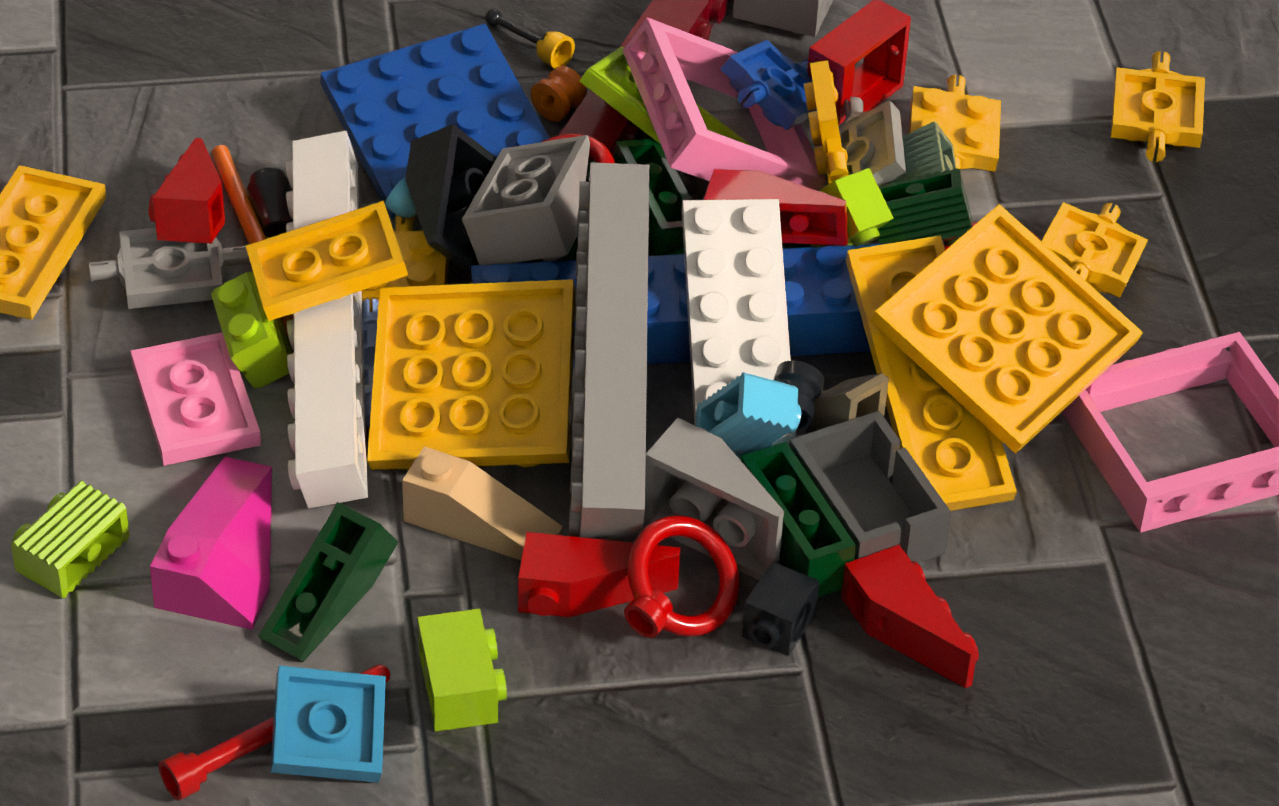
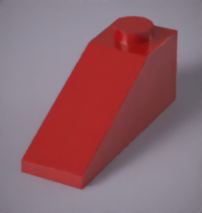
[704,169,848,246]
[518,532,681,617]

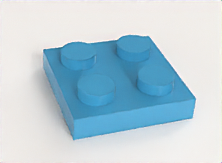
[270,665,386,783]

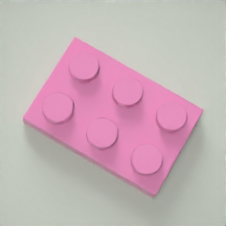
[130,332,261,466]

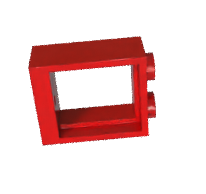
[807,0,911,126]

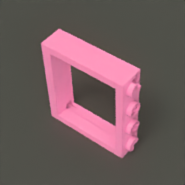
[623,17,827,191]
[1062,332,1279,533]

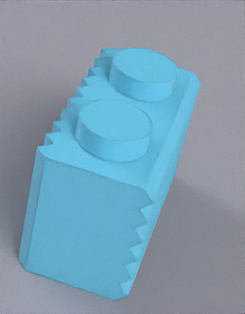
[695,372,801,459]

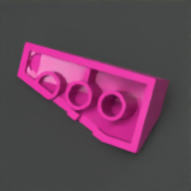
[150,457,273,630]

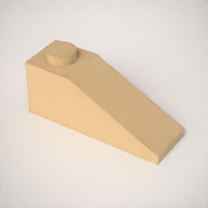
[402,447,563,560]

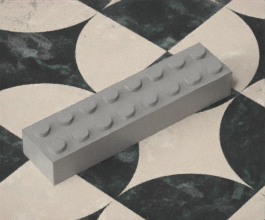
[569,162,649,543]

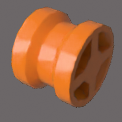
[531,66,587,122]

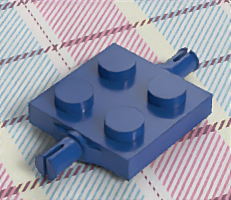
[720,40,817,131]

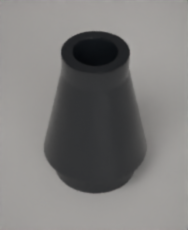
[246,167,292,238]

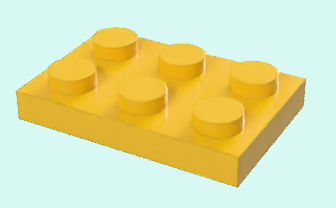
[246,201,408,321]

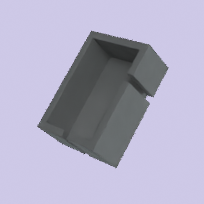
[789,411,951,563]

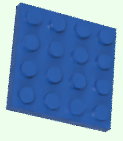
[320,24,550,219]

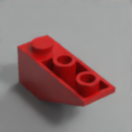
[148,138,225,244]
[841,544,979,688]

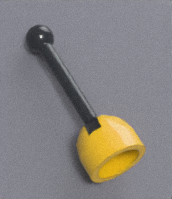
[485,9,575,69]

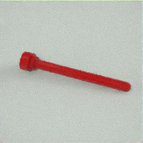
[158,664,391,801]

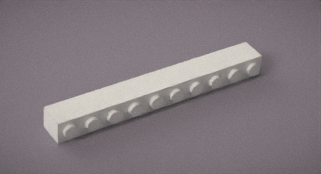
[286,130,368,509]

